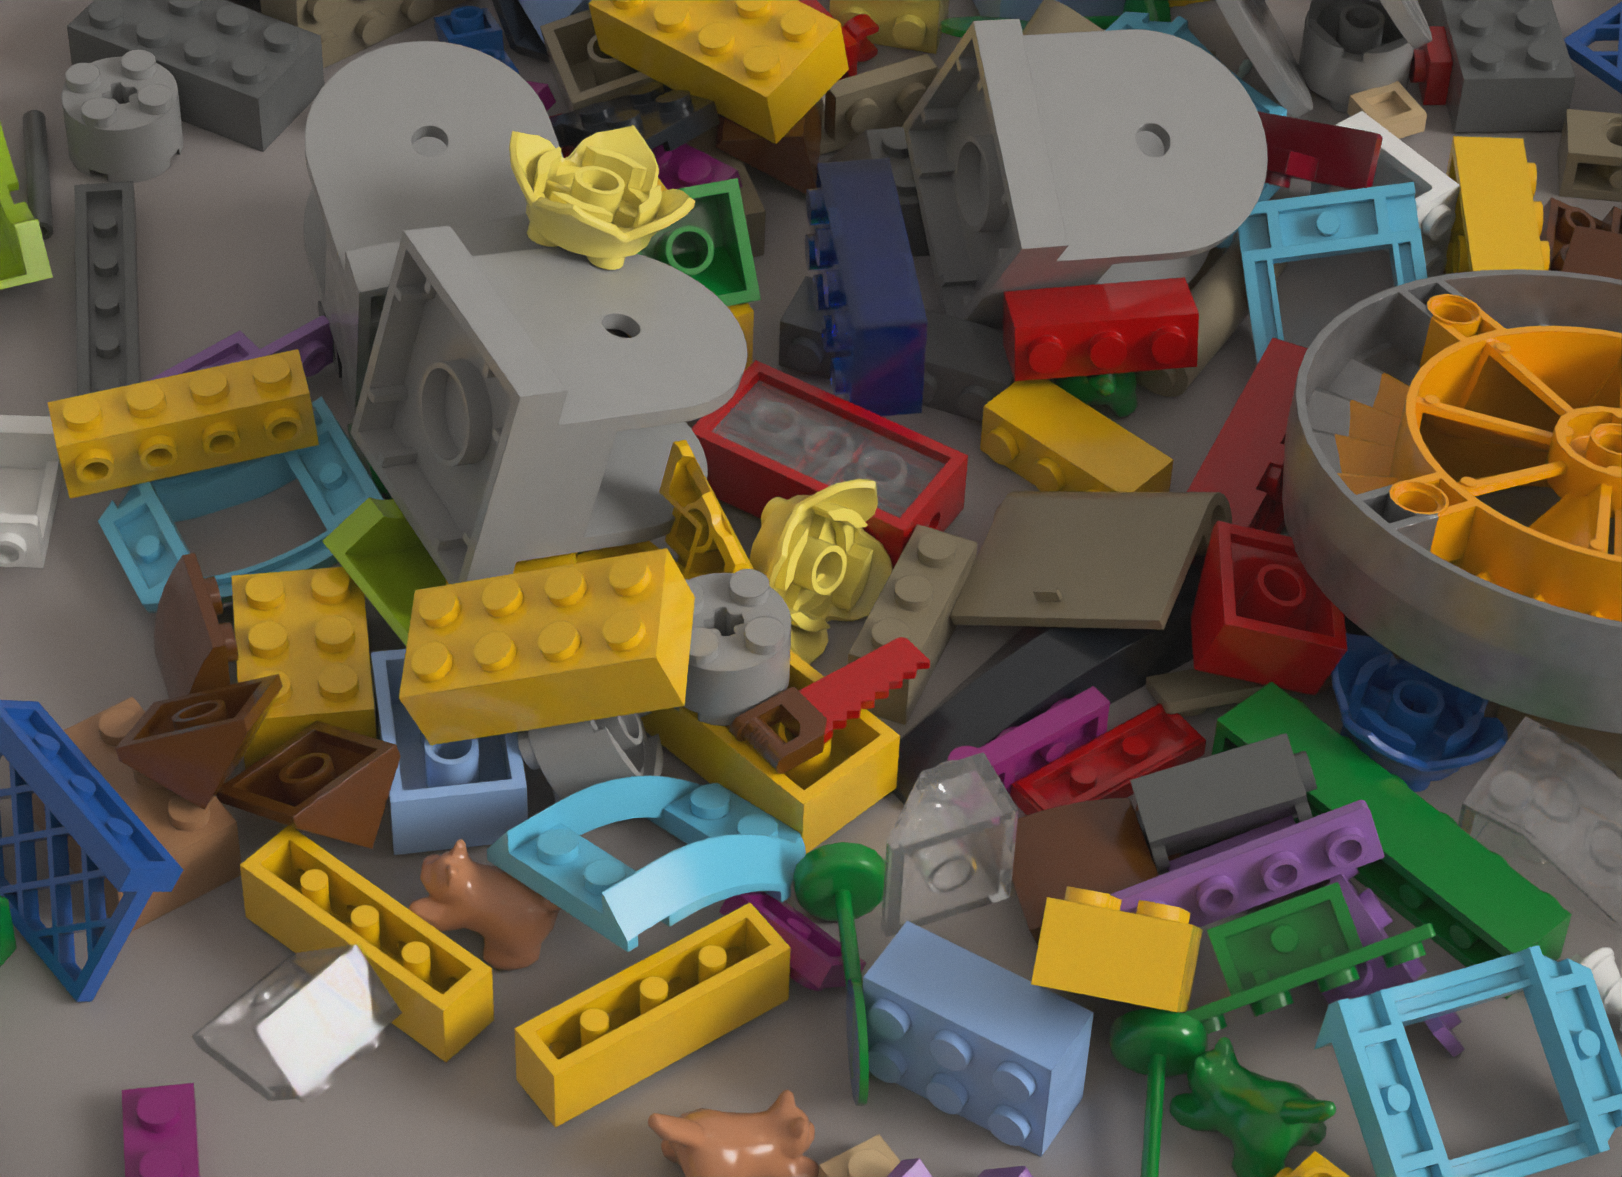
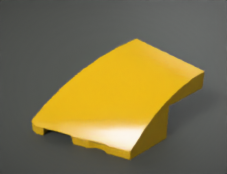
[659,440,754,579]

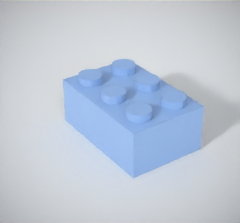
[371,649,528,855]
[863,921,1094,1157]

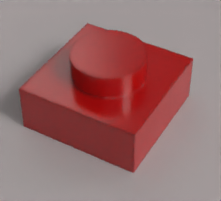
[1409,26,1453,105]

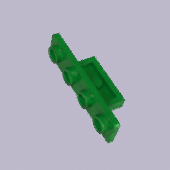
[1184,882,1436,1034]

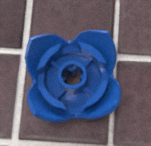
[1331,633,1508,792]

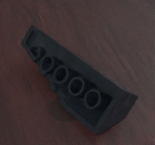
[892,564,1202,813]

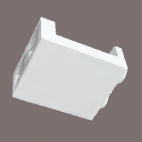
[1310,111,1460,278]
[0,415,63,568]

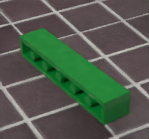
[1211,681,1572,1000]

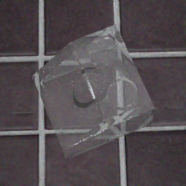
[881,752,1019,937]
[191,944,402,1103]

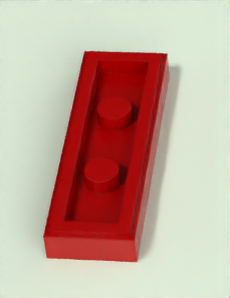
[1010,703,1206,815]

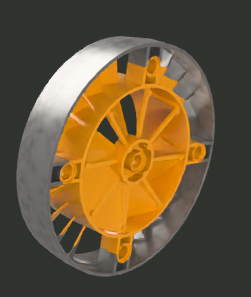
[1282,269,1622,734]

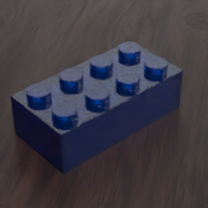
[804,158,928,416]

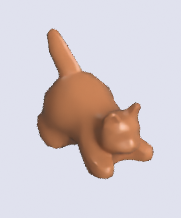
[408,839,562,971]
[648,1089,819,1177]

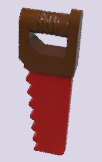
[729,637,930,774]

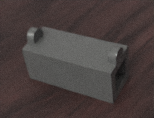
[1130,733,1317,871]

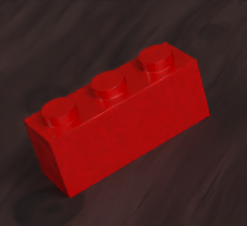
[1003,277,1199,381]

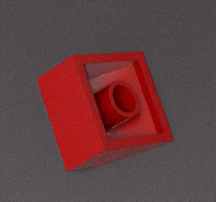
[1191,521,1347,695]

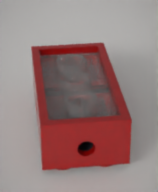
[691,360,968,569]

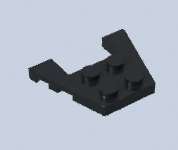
[549,82,720,151]

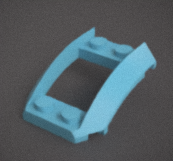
[1238,182,1428,364]
[98,396,384,614]
[487,776,806,952]
[1314,945,1622,1177]

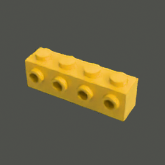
[47,349,319,499]
[240,826,494,1062]
[514,903,791,1128]

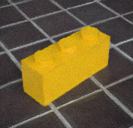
[980,379,1174,492]

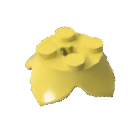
[509,125,695,270]
[749,479,893,665]

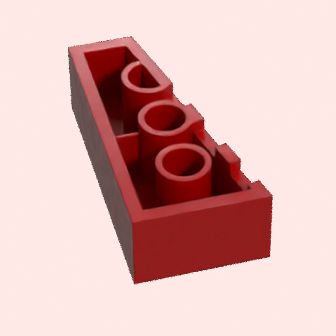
[1187,338,1308,573]

